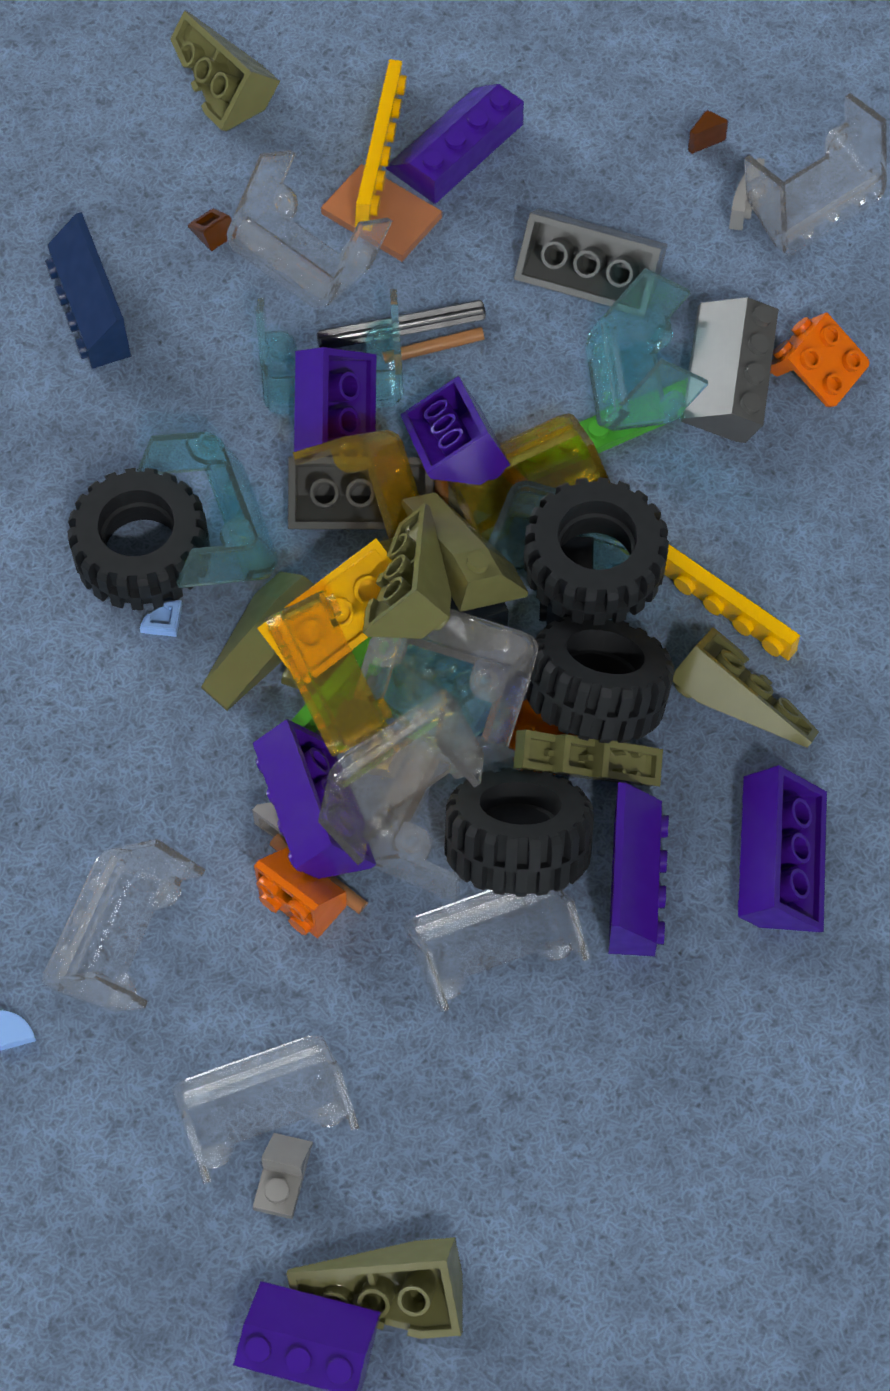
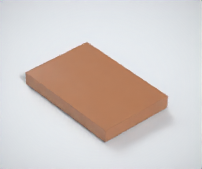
[321,164,442,262]

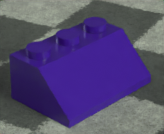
[294,347,377,457]
[233,1281,381,1391]

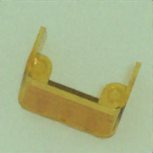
[447,413,611,541]
[293,430,419,553]
[266,588,393,757]

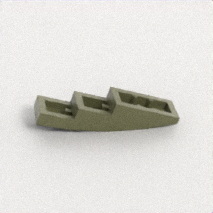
[513,729,663,787]

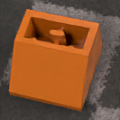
[254,847,347,938]

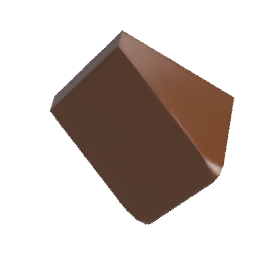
[688,110,728,154]
[187,208,238,251]

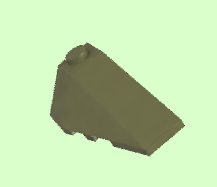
[170,11,280,131]
[401,492,528,612]
[363,503,451,639]
[201,571,315,711]
[673,627,819,748]
[286,1237,463,1339]

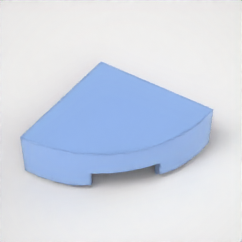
[140,600,183,637]
[0,1010,36,1051]

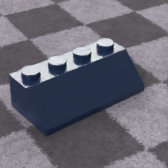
[45,212,131,369]

